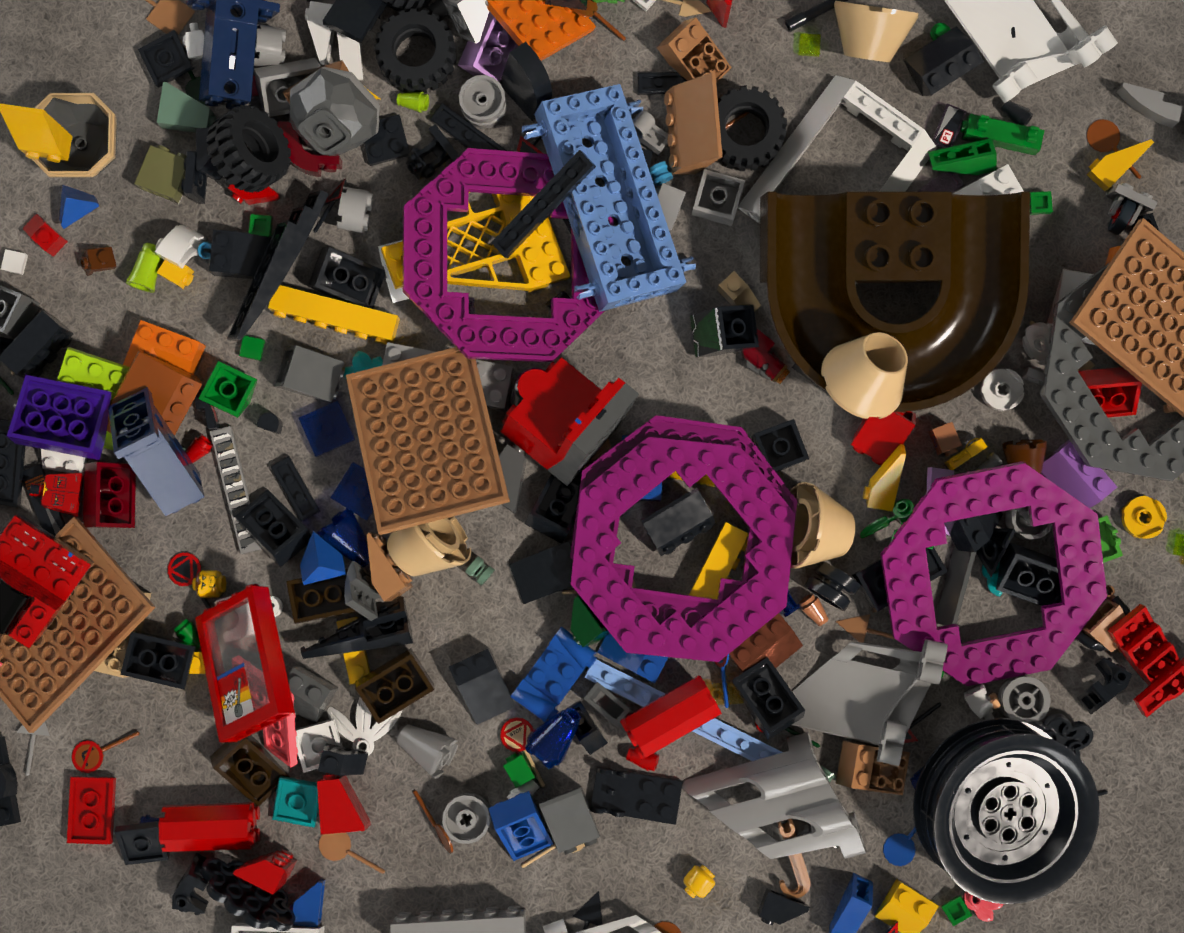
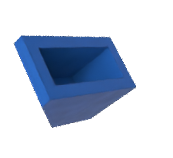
[290,879,325,927]

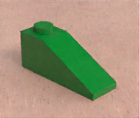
[928,138,997,175]

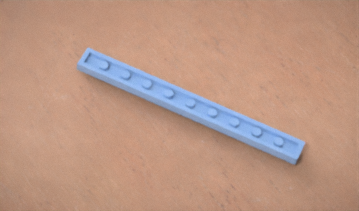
[585,659,783,761]

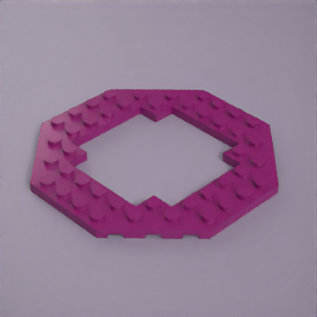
[403,148,614,362]
[570,415,798,627]
[571,437,796,662]
[880,461,1107,686]

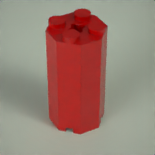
[620,675,722,760]
[159,802,260,852]

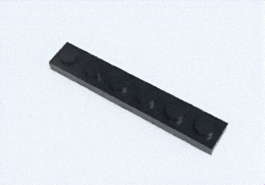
[491,150,596,258]

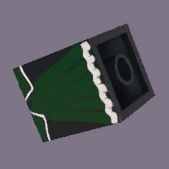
[690,305,759,357]

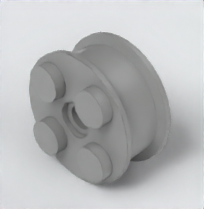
[998,676,1050,723]

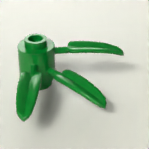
[860,499,934,549]

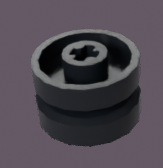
[804,561,861,611]

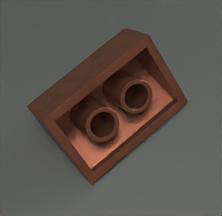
[729,613,803,673]

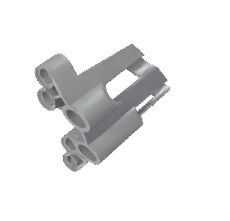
[682,732,866,859]

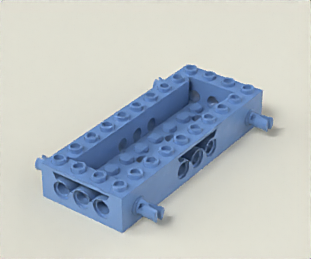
[522,84,696,312]

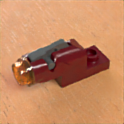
[741,329,791,384]

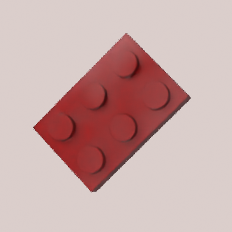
[67,776,116,844]

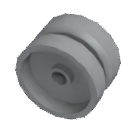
[459,75,507,129]
[442,792,491,844]

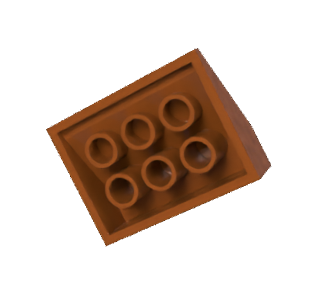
[107,351,202,436]

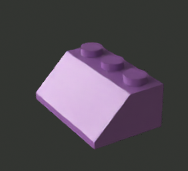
[1042,440,1117,508]

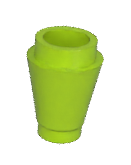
[397,91,429,113]

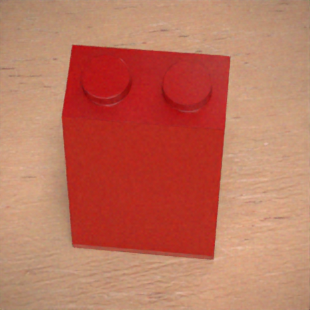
[851,411,916,466]
[317,773,371,835]

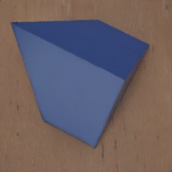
[59,185,99,229]
[300,531,346,585]

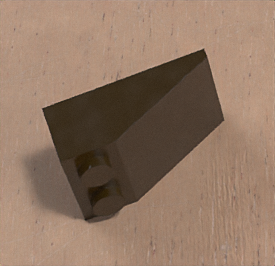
[210,735,290,806]

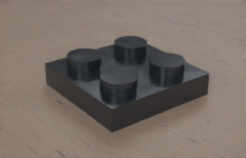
[138,30,195,88]
[364,114,410,166]
[181,151,207,204]
[115,821,170,865]

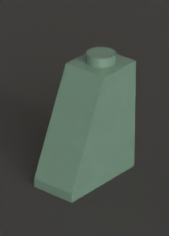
[157,82,217,133]

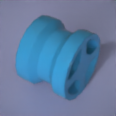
[649,161,673,186]

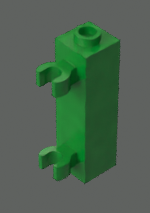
[960,114,1045,155]

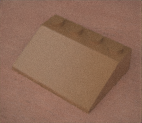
[664,73,723,175]

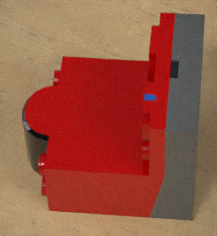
[501,357,639,486]
[0,513,94,648]

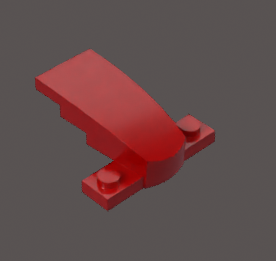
[1107,604,1184,717]

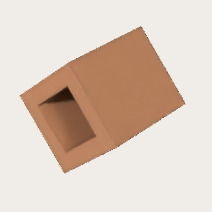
[929,422,962,456]

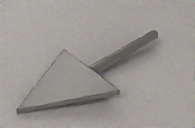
[17,722,50,776]

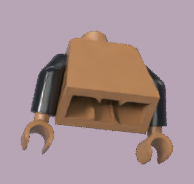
[1075,585,1131,653]

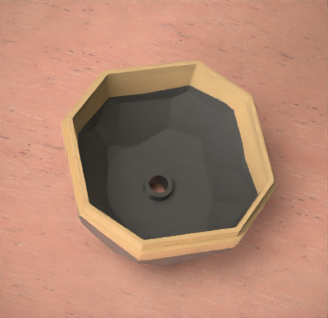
[32,93,117,177]

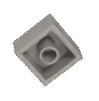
[691,169,745,226]

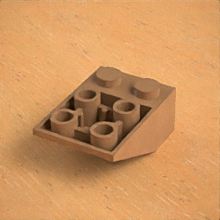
[656,17,732,83]
[367,532,413,601]
[836,740,910,795]

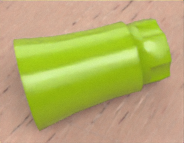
[125,243,162,293]

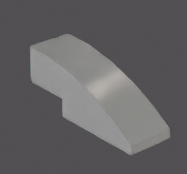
[1116,82,1183,128]

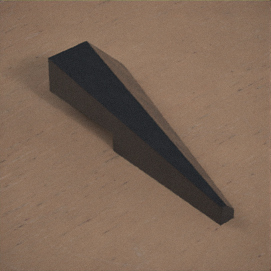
[301,597,413,659]

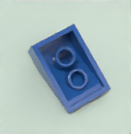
[597,633,668,683]
[488,791,553,861]

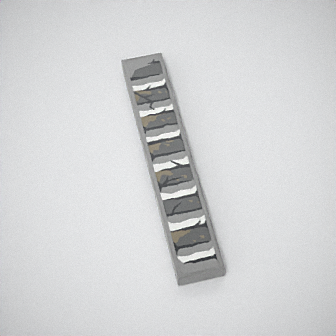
[210,426,262,555]

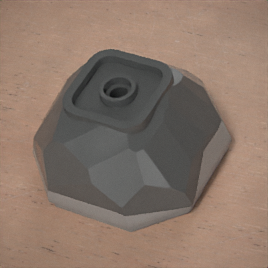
[290,67,380,156]

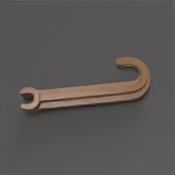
[777,819,811,898]

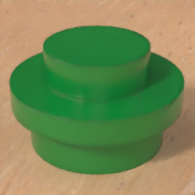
[930,23,950,40]

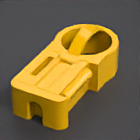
[944,438,988,470]

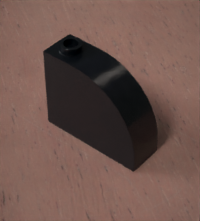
[500,42,552,121]

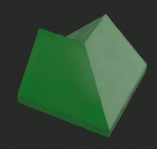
[198,361,257,418]

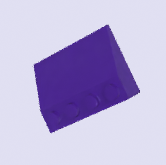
[7,375,111,460]

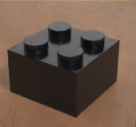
[751,419,809,472]

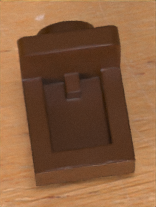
[80,247,117,276]

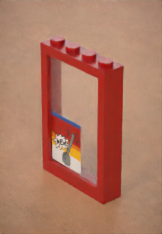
[195,584,295,742]

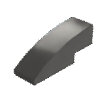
[584,682,634,734]

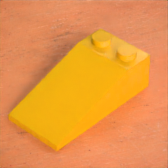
[0,104,73,163]

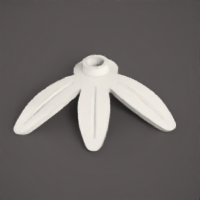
[327,697,402,756]

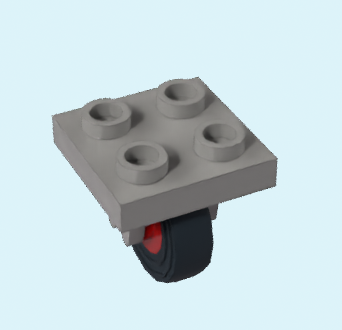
[1105,183,1158,235]

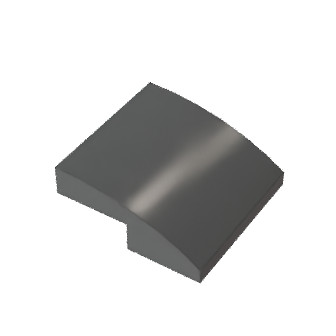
[345,561,381,621]

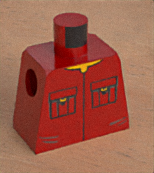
[30,473,83,517]

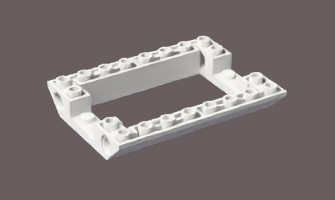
[737,75,937,224]

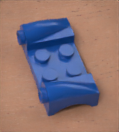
[510,626,597,723]

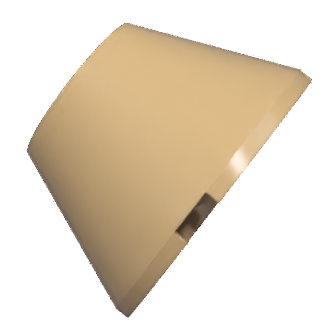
[834,1,919,62]
[821,332,908,419]
[790,482,855,568]
[387,516,471,577]

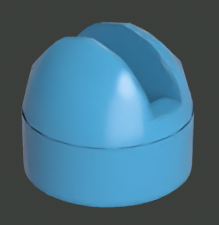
[198,242,212,259]

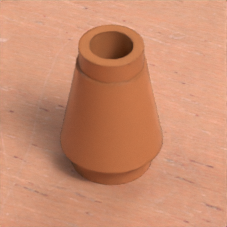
[799,593,829,626]

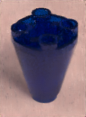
[317,508,370,567]
[525,708,581,769]

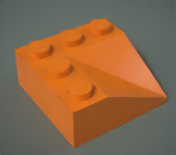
[123,320,206,374]

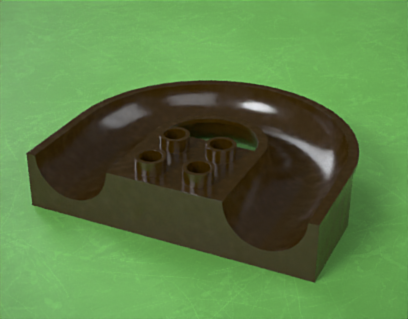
[760,192,1030,412]

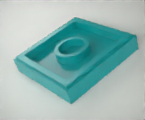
[272,776,319,828]

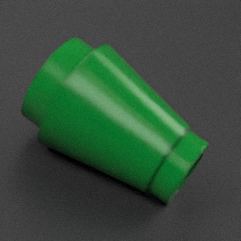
[174,618,200,651]

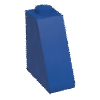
[829,873,873,933]

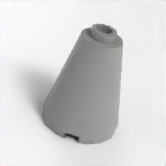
[396,724,458,779]

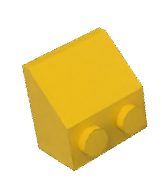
[874,878,939,933]

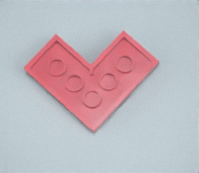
[233,655,298,768]

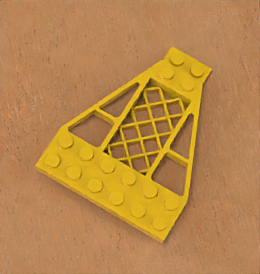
[381,192,570,293]

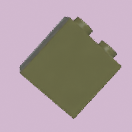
[134,145,187,204]

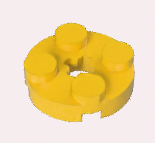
[1121,496,1167,539]

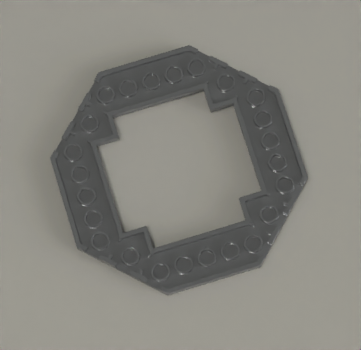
[1041,263,1184,481]

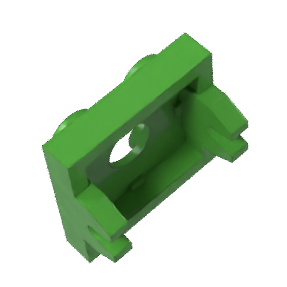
[1098,515,1123,563]

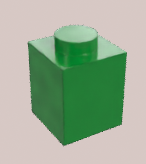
[503,752,536,788]

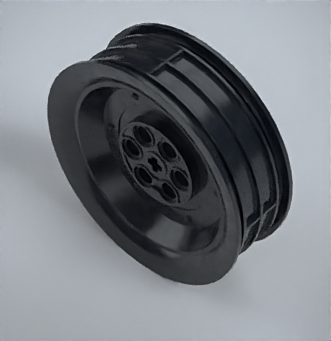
[913,718,1100,904]

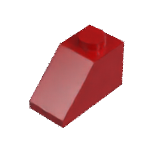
[228,184,280,205]
[22,214,68,257]

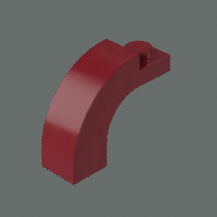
[277,121,342,177]

